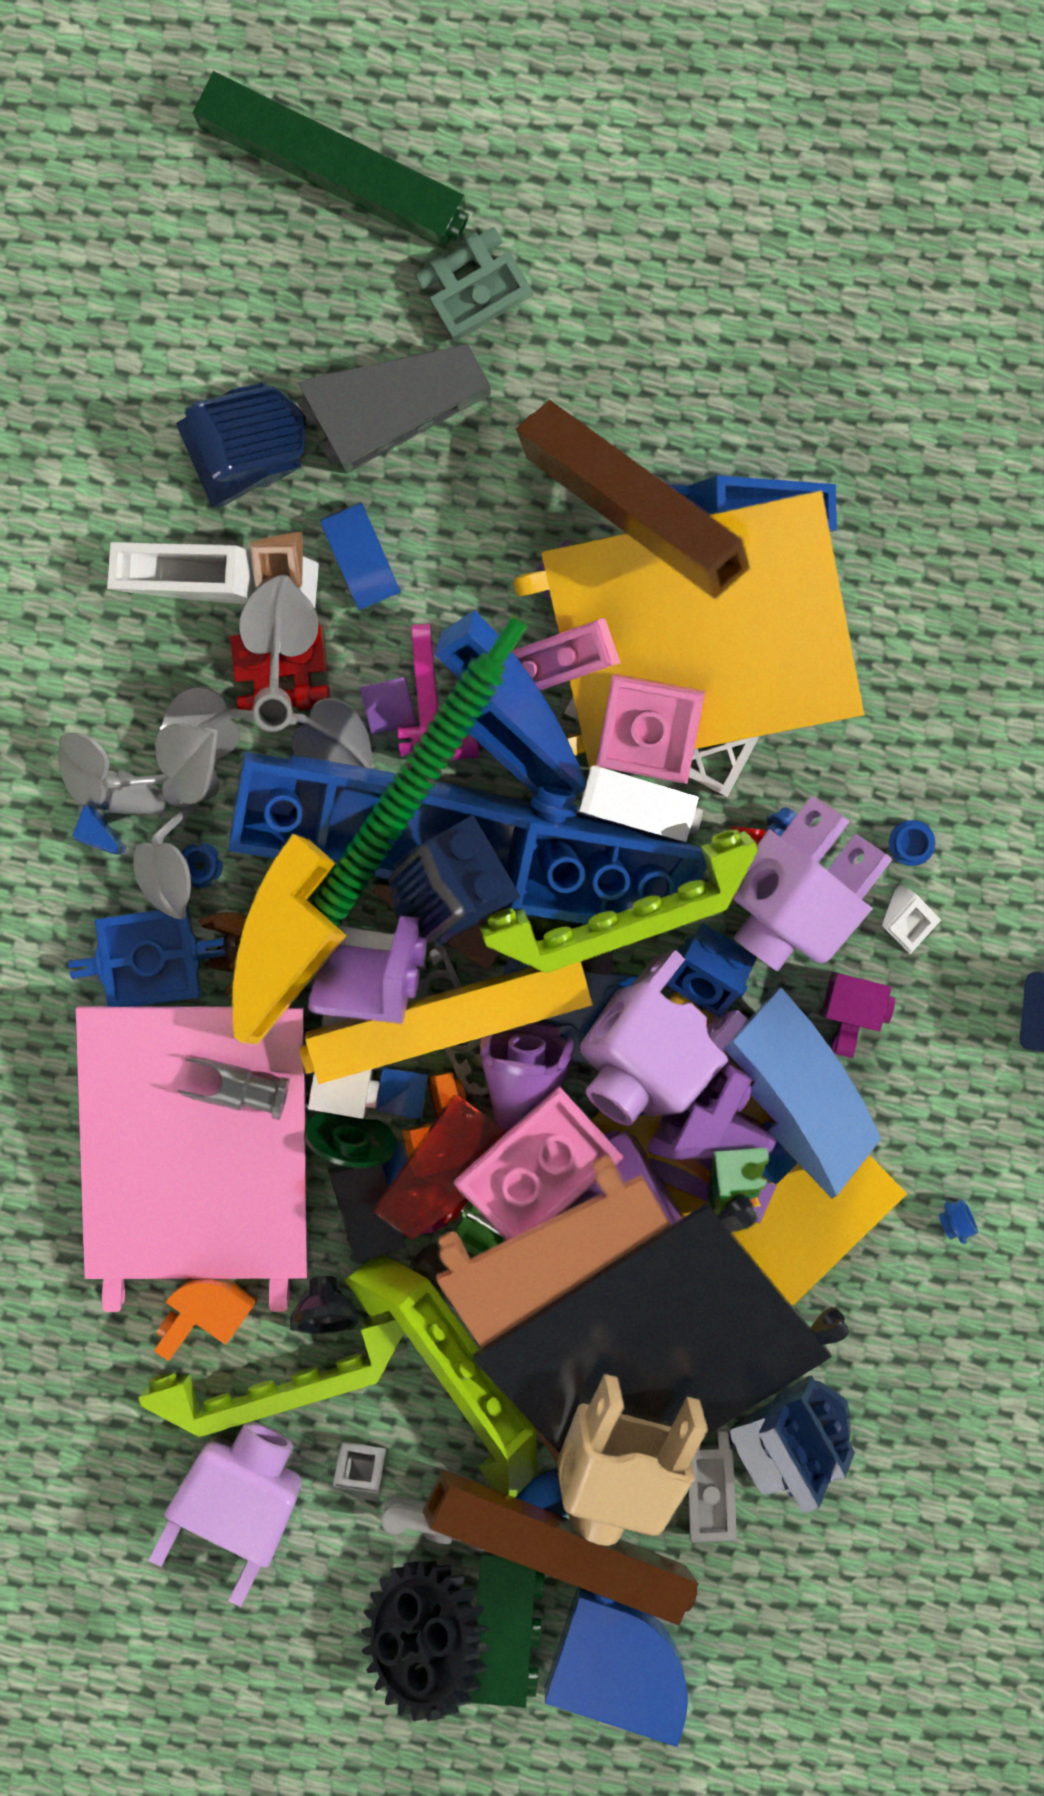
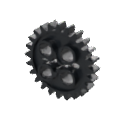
[361,1560,490,1722]

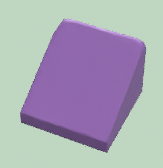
[360,677,417,735]

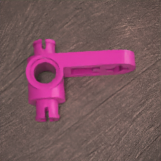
[398,623,484,762]

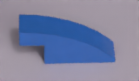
[667,475,837,532]
[434,610,586,796]

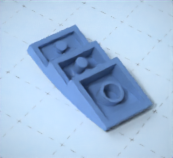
[723,988,881,1199]

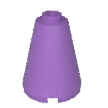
[480,1021,573,1138]

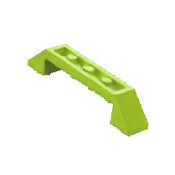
[479,830,758,973]
[344,1255,538,1497]
[138,1310,404,1437]

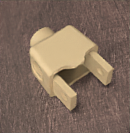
[557,1374,708,1546]

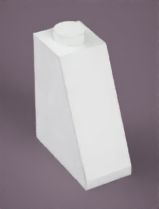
[578,765,703,843]

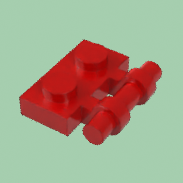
[230,625,331,711]

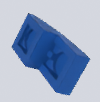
[320,501,401,610]

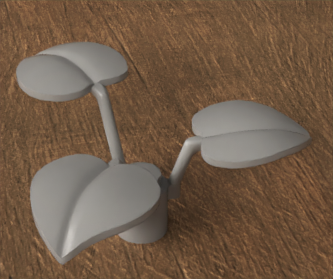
[155,575,372,768]
[58,724,219,919]

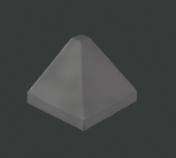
[333,1441,386,1502]

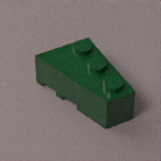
[470,1555,545,1708]

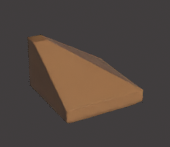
[250,532,303,588]

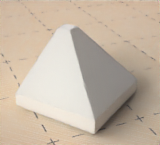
[882,884,941,954]

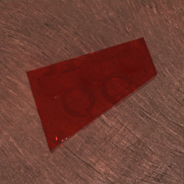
[372,1094,507,1240]

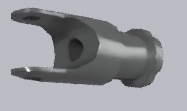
[177,1057,290,1120]

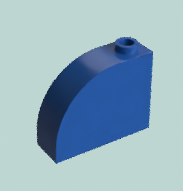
[544,1587,688,1747]

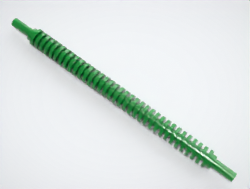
[311,615,528,928]

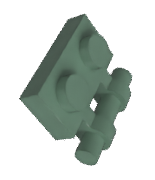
[414,227,533,342]

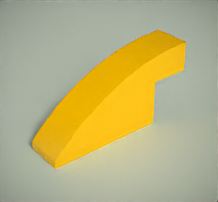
[232,834,347,1045]

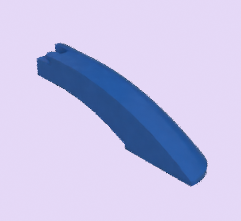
[229,751,707,924]

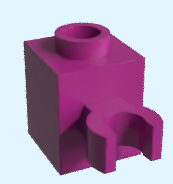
[820,971,895,1058]

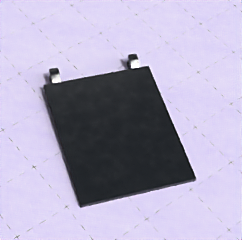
[473,1194,849,1454]

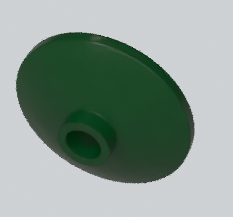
[304,1112,396,1168]

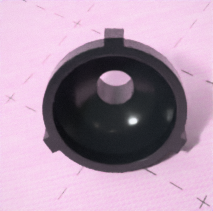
[290,1276,358,1334]

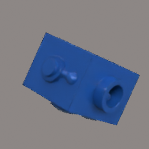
[666,923,757,1018]

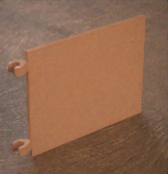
[436,1155,671,1463]

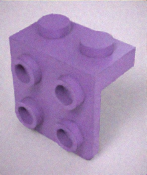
[309,916,426,1024]

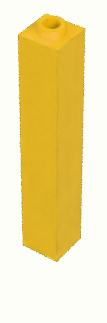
[299,961,592,1085]

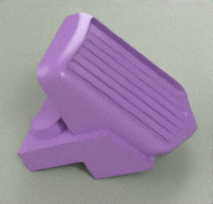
[647,1053,777,1159]

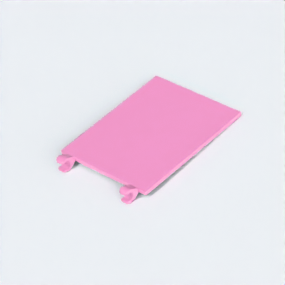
[76,1007,307,1312]

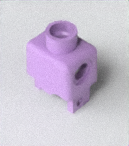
[733,796,893,972]
[580,950,748,1126]
[149,1422,302,1607]

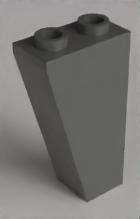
[297,344,491,474]

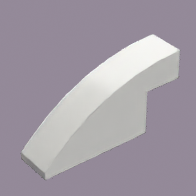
[107,542,319,609]

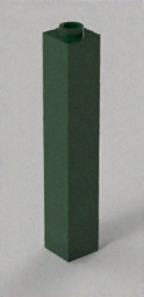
[193,71,469,250]

